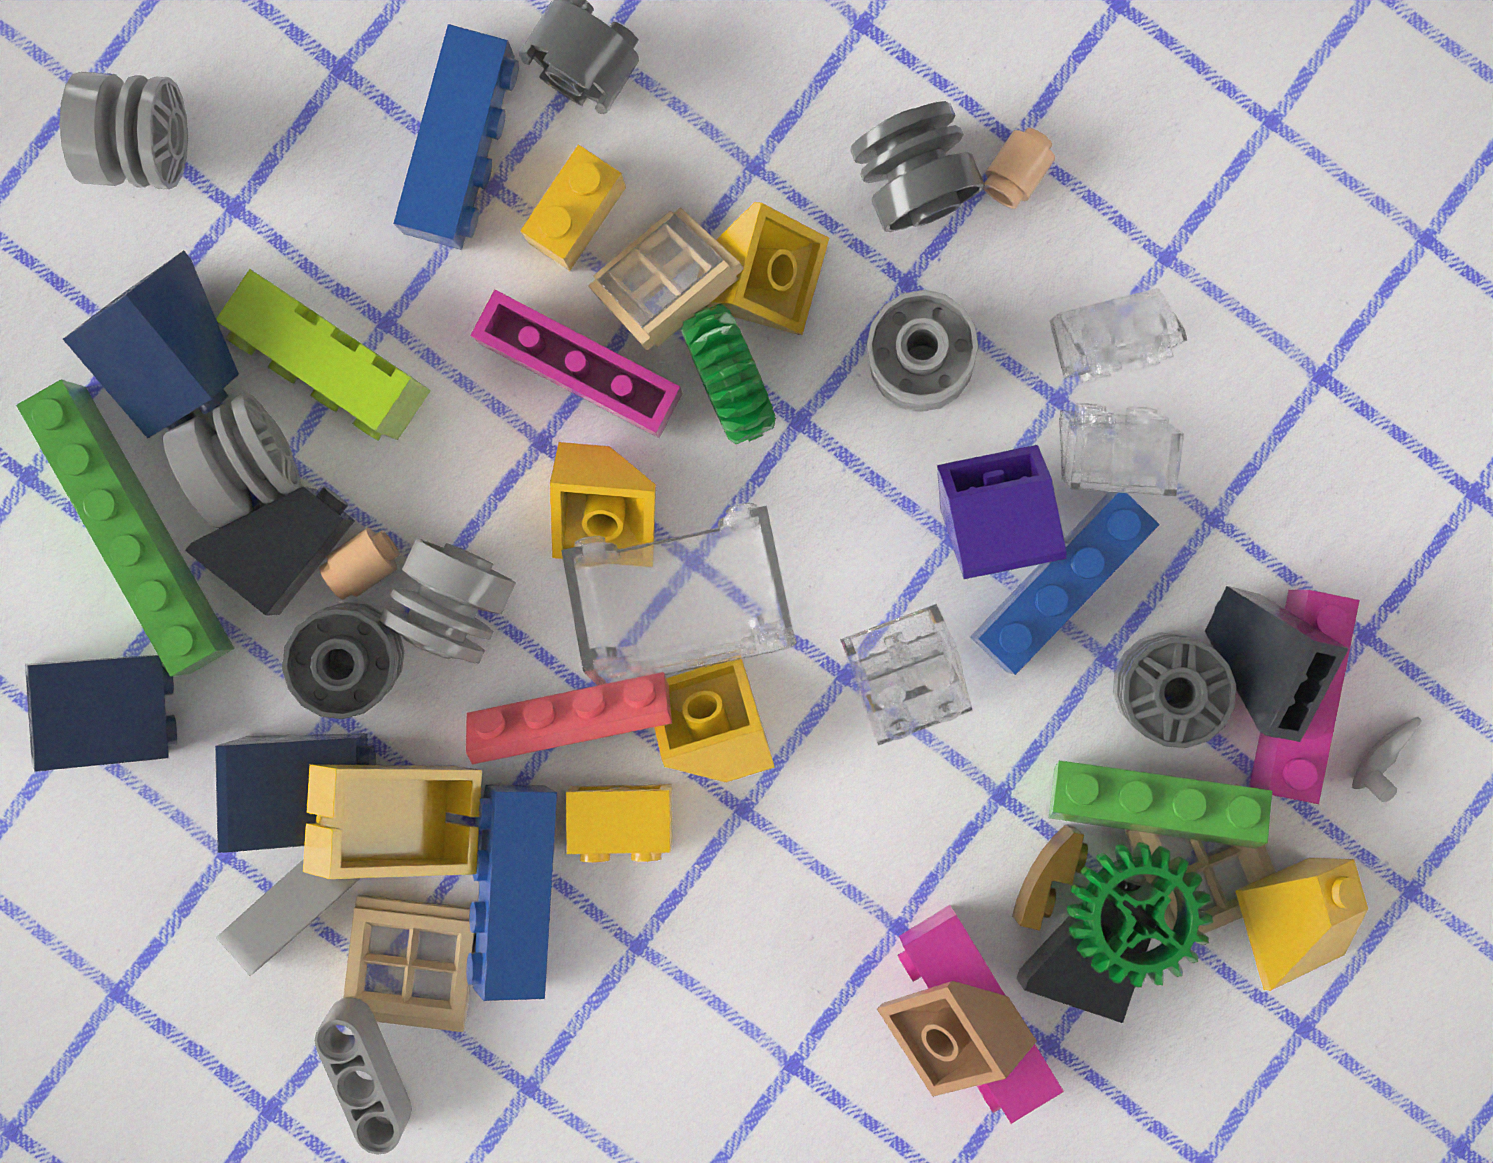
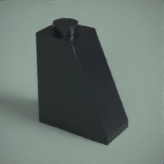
[185,486,355,616]
[1204,586,1348,742]
[1016,879,1156,1023]

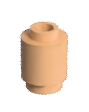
[983,128,1055,209]
[319,528,400,600]

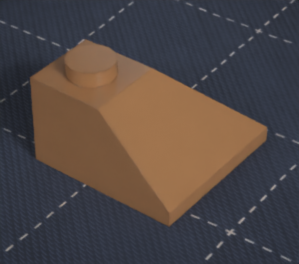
[877,981,1037,1097]

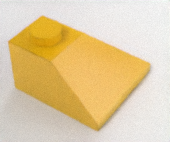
[697,202,830,335]
[550,442,656,567]
[654,655,775,782]
[1235,858,1368,991]

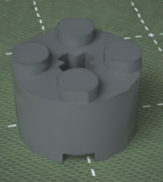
[519,0,639,114]

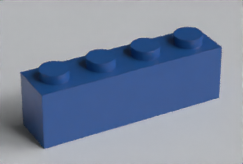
[393,24,519,250]
[970,489,1160,675]
[466,785,557,1001]

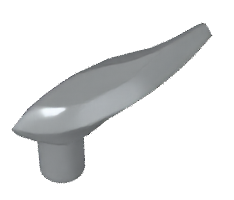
[1352,717,1422,802]

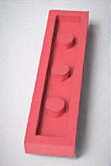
[466,672,672,765]

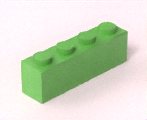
[1048,760,1272,849]

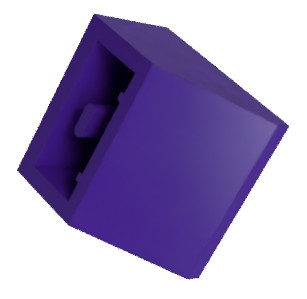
[937,445,1067,579]

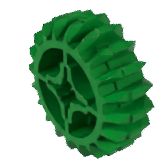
[680,303,776,445]
[1067,842,1213,988]

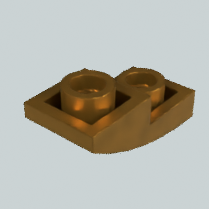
[1012,825,1088,931]

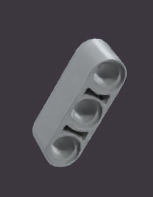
[216,859,361,976]
[314,997,412,1155]

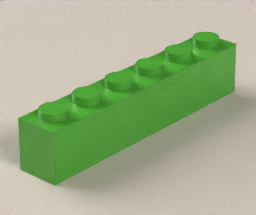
[16,379,235,677]

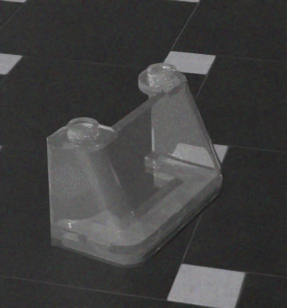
[561,503,797,685]

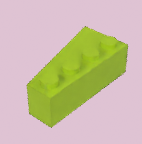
[216,269,431,441]

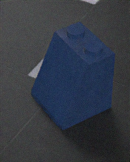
[63,250,239,439]
[25,655,177,772]
[215,733,376,853]

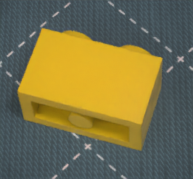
[520,144,626,271]
[566,784,673,863]

